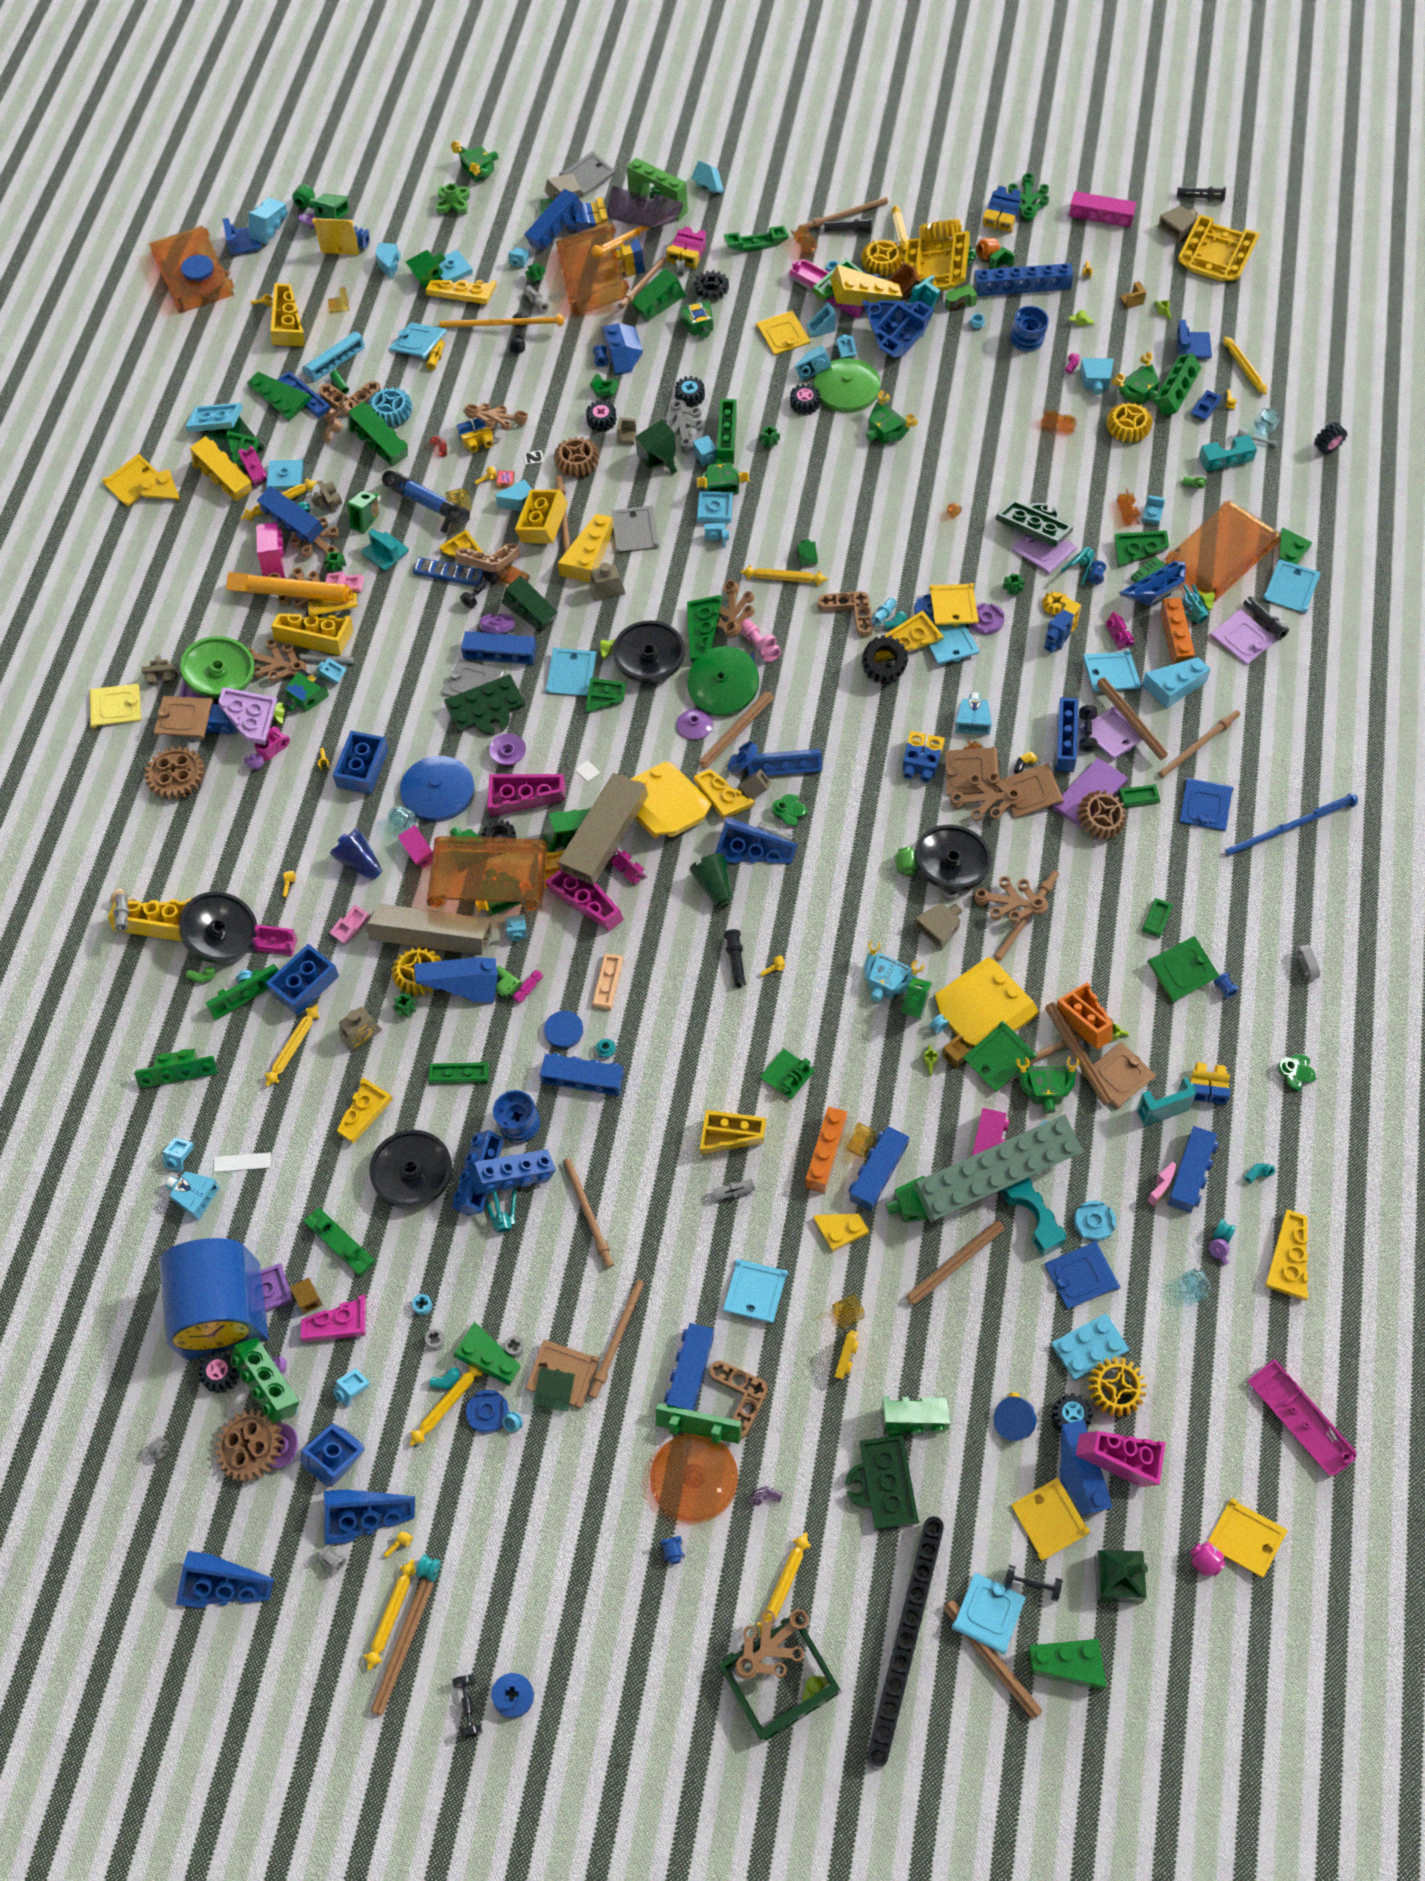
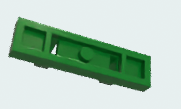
[205,964,279,1020]
[304,1207,376,1277]
[655,1403,742,1444]

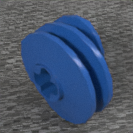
[491,1673,534,1718]

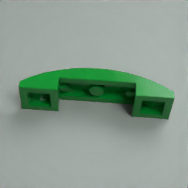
[724,225,789,251]

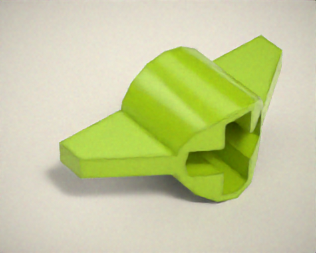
[1154,300,1172,320]
[1068,310,1094,326]
[1198,591,1215,610]
[600,639,616,659]
[273,702,285,725]
[1111,1023,1129,1042]
[923,1045,938,1075]
[801,1676,829,1702]

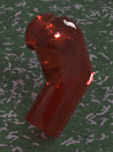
[430,435,447,457]

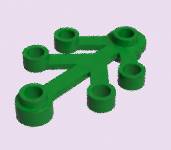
[1008,173,1049,221]

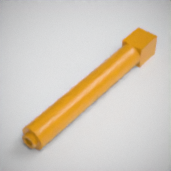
[226,572,352,602]

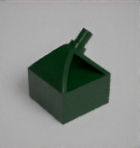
[635,419,677,474]
[1094,1550,1148,1603]

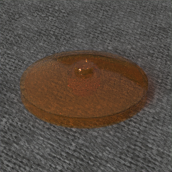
[650,1433,738,1523]

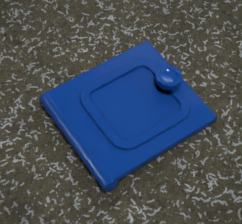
[1179,778,1234,831]
[1044,1241,1121,1310]

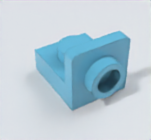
[508,247,531,268]
[834,335,857,359]
[1142,495,1165,526]
[704,523,729,547]
[316,657,346,685]
[505,915,527,941]
[163,1137,193,1172]
[333,1368,370,1407]

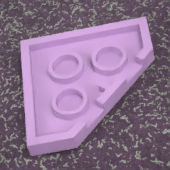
[219,687,277,745]

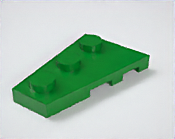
[1114,530,1169,568]
[453,1321,521,1386]

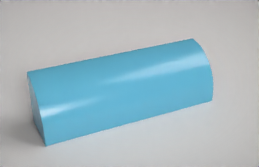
[302,331,365,382]

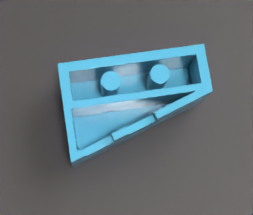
[248,198,288,244]
[1142,657,1211,709]

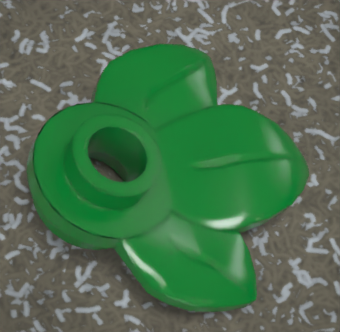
[771,794,808,826]
[1278,1054,1316,1091]

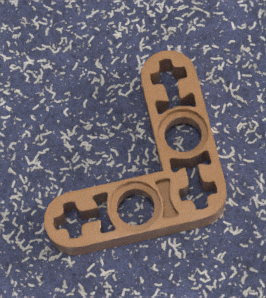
[319,381,381,416]
[456,543,519,572]
[818,591,873,638]
[709,1361,768,1439]

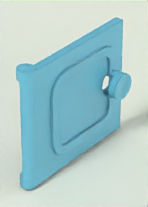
[389,322,447,359]
[1263,559,1321,613]
[928,624,980,665]
[545,648,596,696]
[1083,650,1142,692]
[723,1259,788,1323]
[952,1572,1026,1655]

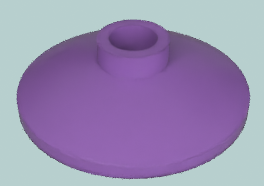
[298,213,322,229]
[676,709,713,740]
[489,733,526,765]
[263,1424,298,1468]

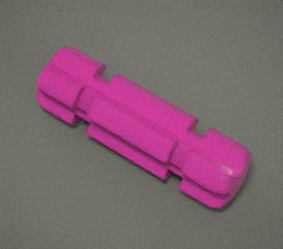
[513,970,543,1003]

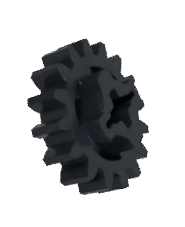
[694,270,729,301]

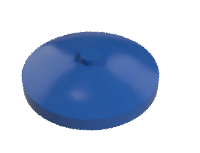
[400,756,475,822]

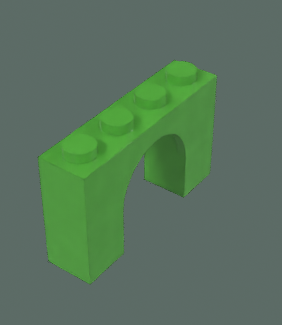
[626,158,688,221]

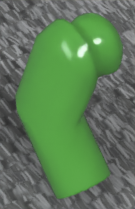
[1182,476,1207,489]
[186,966,215,984]

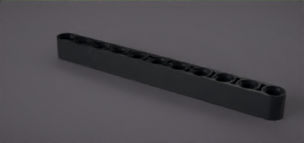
[866,1516,944,1770]

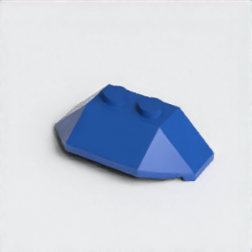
[600,323,643,376]
[1119,561,1186,606]

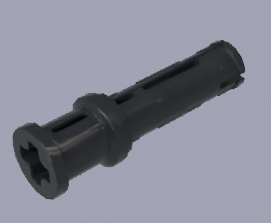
[1177,186,1226,201]
[824,218,872,233]
[1243,596,1290,640]
[724,929,746,988]

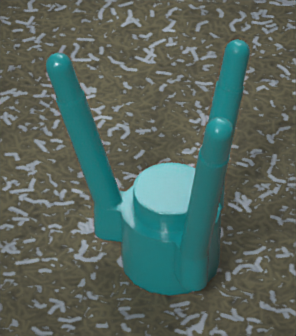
[1061,547,1095,586]
[1183,584,1209,624]
[485,1189,517,1233]

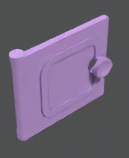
[1012,534,1077,575]
[1209,609,1276,665]
[1079,705,1143,759]

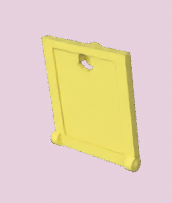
[89,684,141,729]

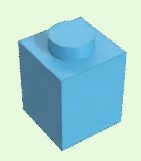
[693,435,717,466]

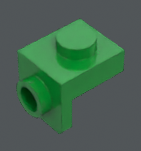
[989,247,1015,269]
[590,374,619,397]
[796,539,818,566]

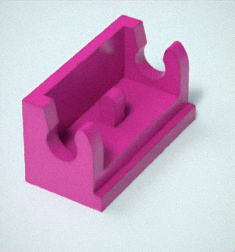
[238,446,267,487]
[398,825,438,868]
[252,925,297,956]

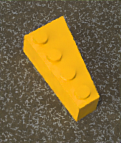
[830,265,903,306]
[271,283,305,347]
[190,436,252,502]
[558,514,614,583]
[271,614,353,656]
[108,899,191,942]

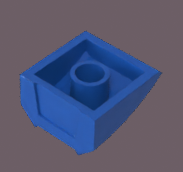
[300,1423,365,1487]

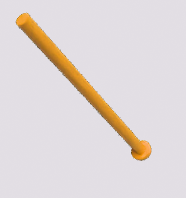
[591,213,670,258]
[439,314,565,328]

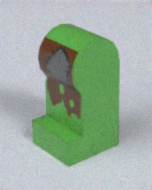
[945,284,977,311]

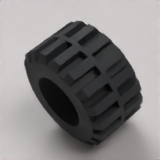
[862,635,908,684]

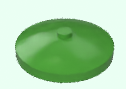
[814,358,881,413]
[180,636,254,698]

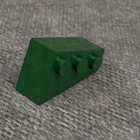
[501,575,558,632]

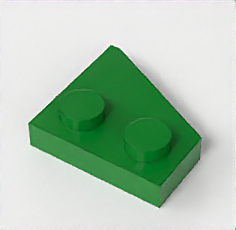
[227,431,260,469]
[586,678,626,713]

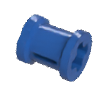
[593,345,609,367]
[1088,560,1107,584]
[1213,973,1239,999]

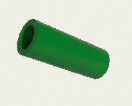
[330,370,349,394]

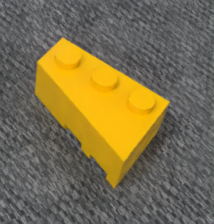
[700,1110,767,1155]

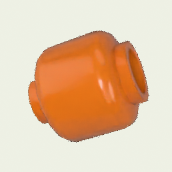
[976,237,1000,260]

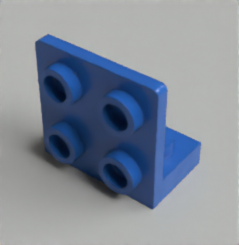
[223,218,261,255]
[1176,320,1212,359]

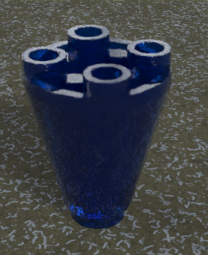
[330,828,383,880]

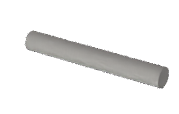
[300,654,354,664]

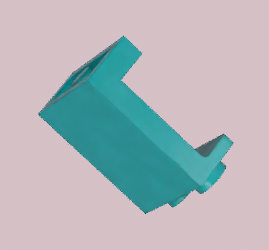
[1136,1077,1196,1127]

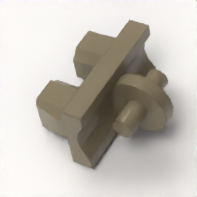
[312,480,343,514]
[141,655,178,685]

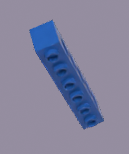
[973,263,1074,296]

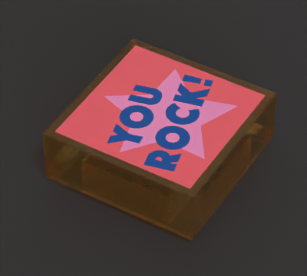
[496,470,515,488]

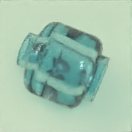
[1254,408,1280,434]
[388,805,417,833]
[1179,1268,1212,1301]

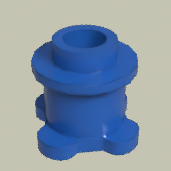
[660,1536,685,1565]

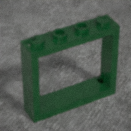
[719,1617,842,1743]

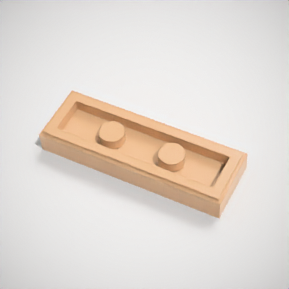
[592,953,624,1010]

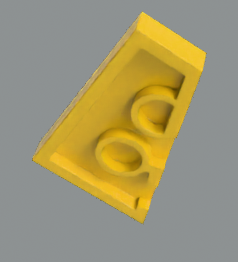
[694,769,755,819]
[337,1077,393,1144]

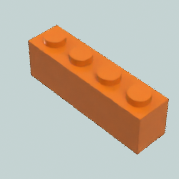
[1160,597,1195,665]
[805,1106,848,1194]

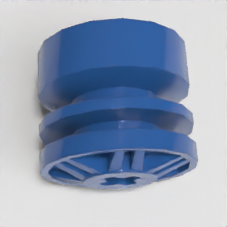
[1010,306,1049,352]
[493,1090,541,1143]

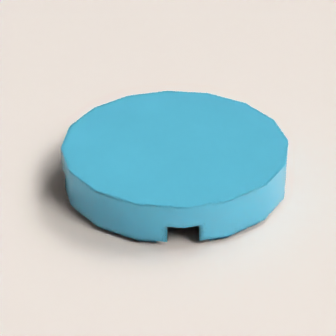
[1074,1200,1116,1242]

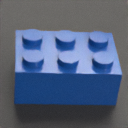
[332,730,389,794]
[266,944,339,1016]

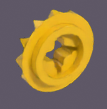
[1042,590,1068,615]

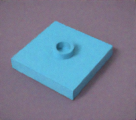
[439,250,473,282]
[266,460,304,490]
[697,491,733,523]

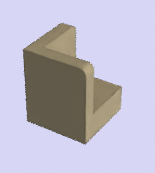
[617,417,637,445]
[739,768,771,800]

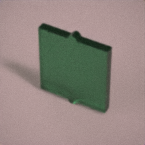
[533,1367,575,1412]

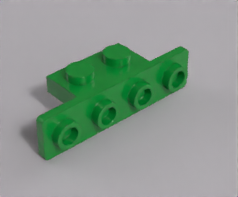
[134,1049,218,1089]

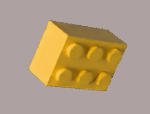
[515,489,568,544]

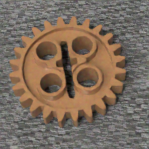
[144,746,206,800]
[215,1409,284,1482]

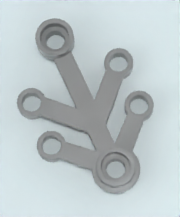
[663,400,705,453]

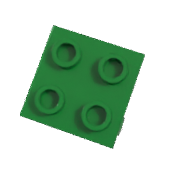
[759,1048,815,1100]

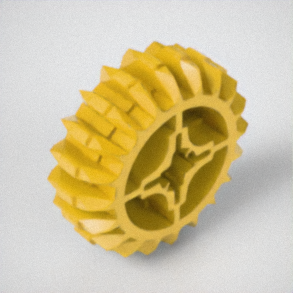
[919,219,962,241]
[861,239,904,277]
[1106,402,1153,443]
[391,946,441,997]
[1087,1357,1147,1417]

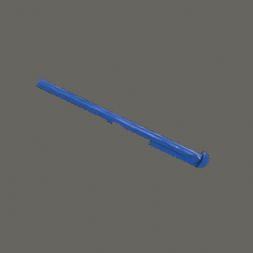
[1225,793,1358,856]

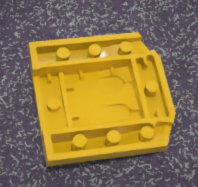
[1178,214,1260,281]
[904,231,970,291]
[631,761,712,838]
[935,957,1039,1047]

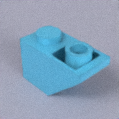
[691,160,724,194]
[375,243,401,279]
[794,344,831,381]
[495,479,532,511]

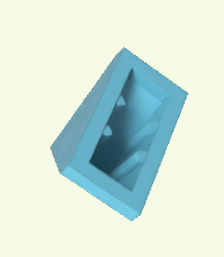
[806,302,836,337]

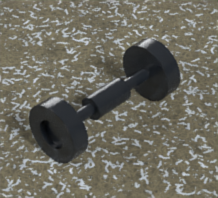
[509,313,528,353]
[460,570,499,609]
[1079,705,1098,752]
[1004,1564,1063,1602]
[452,1675,483,1738]

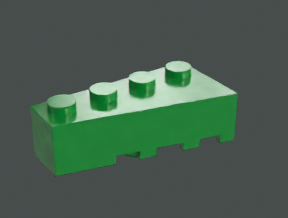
[348,401,408,467]
[544,808,591,853]

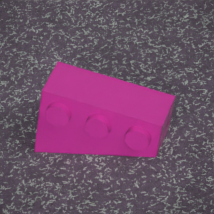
[256,522,285,578]

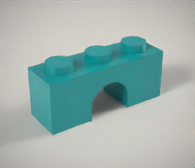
[1199,434,1257,472]

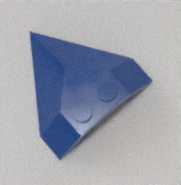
[862,301,934,358]

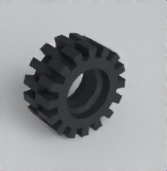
[482,819,517,856]

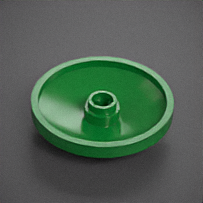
[687,646,759,716]

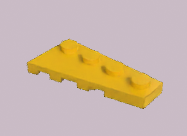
[866,610,944,664]

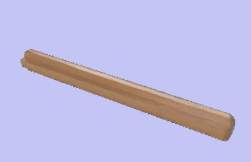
[1097,677,1168,760]
[699,692,774,768]
[1045,1002,1113,1106]
[906,1221,1004,1305]
[371,1579,433,1716]
[944,1600,1042,1719]

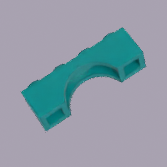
[999,1177,1066,1257]

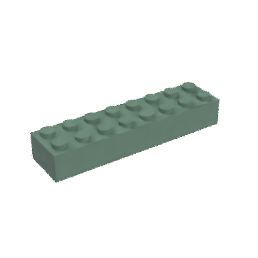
[912,1114,1083,1222]

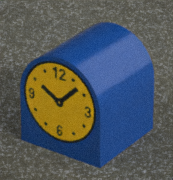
[159,1238,269,1361]

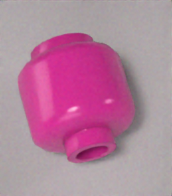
[1190,1542,1225,1577]

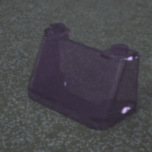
[607,186,683,228]

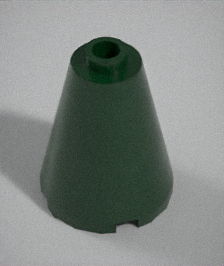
[689,853,733,908]

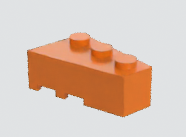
[1057,982,1113,1049]

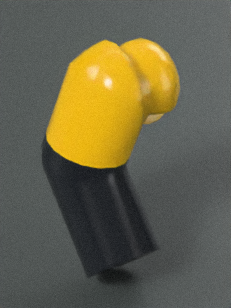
[1013,752,1037,774]

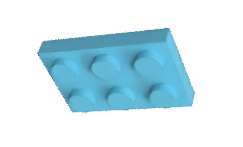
[185,403,243,432]
[1051,1313,1130,1382]

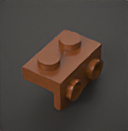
[887,263,921,301]

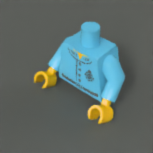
[864,940,925,1002]

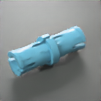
[871,597,897,626]

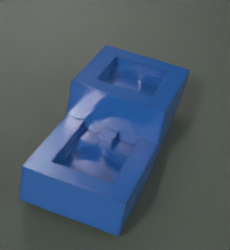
[1191,390,1222,421]

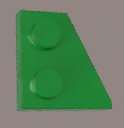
[1278,527,1312,565]

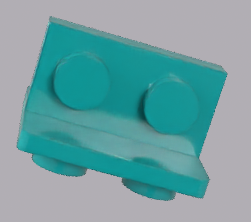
[907,275,941,309]
[361,528,409,571]

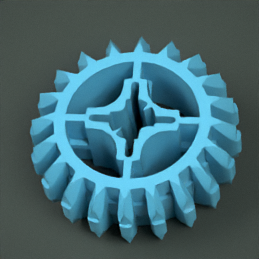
[367,387,412,428]

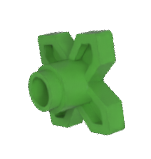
[436,183,470,214]

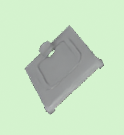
[559,151,615,196]
[611,506,660,552]
[441,659,505,697]

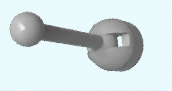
[1236,427,1278,447]

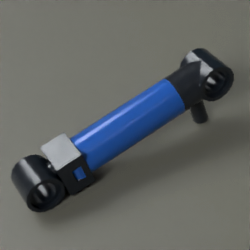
[382,470,470,533]

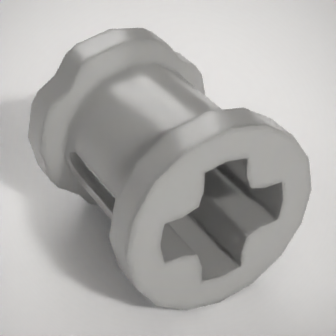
[316,1545,346,1575]

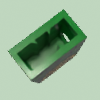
[347,491,381,534]

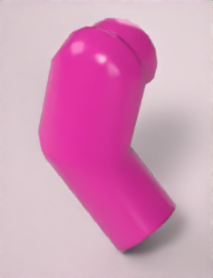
[1065,353,1080,374]

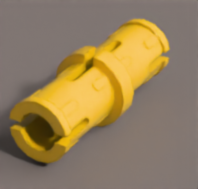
[426,339,445,370]

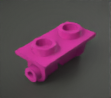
[1105,611,1134,650]
[610,849,647,884]

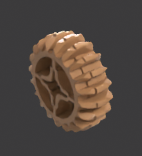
[554,436,600,478]
[1076,790,1127,840]

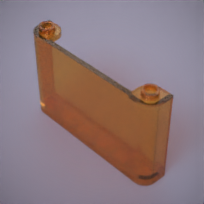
[556,221,630,316]
[148,225,234,314]
[1165,500,1282,602]
[427,836,548,911]

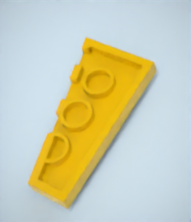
[426,280,497,305]
[1265,1209,1308,1301]

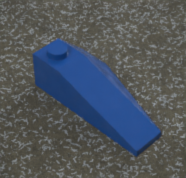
[715,817,798,863]
[414,957,497,1004]
[1059,1420,1113,1515]
[323,1489,415,1544]
[176,1551,274,1608]

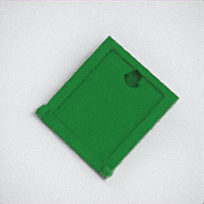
[1147,936,1220,1003]
[963,1021,1038,1092]

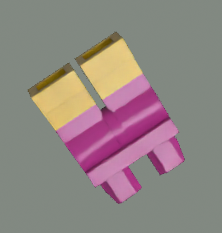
[666,226,706,269]

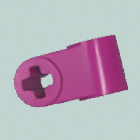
[254,726,290,761]

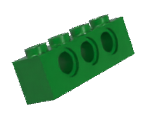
[1154,353,1201,415]
[717,399,737,464]
[230,1337,300,1423]

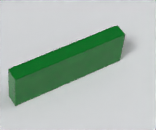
[428,1062,489,1084]

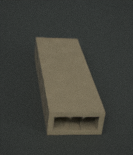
[558,773,648,885]
[366,904,491,955]

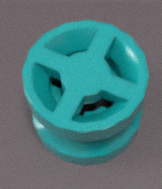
[1212,1219,1237,1244]
[415,1554,441,1582]

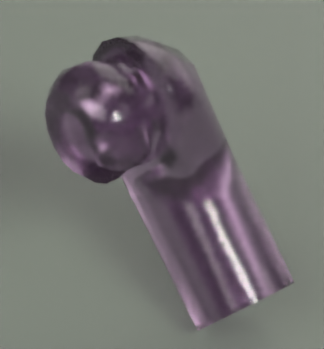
[750,1486,783,1506]

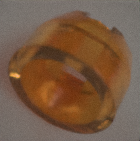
[947,502,962,518]

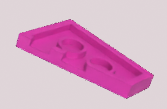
[301,1294,366,1342]

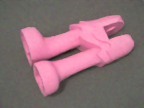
[740,617,781,662]

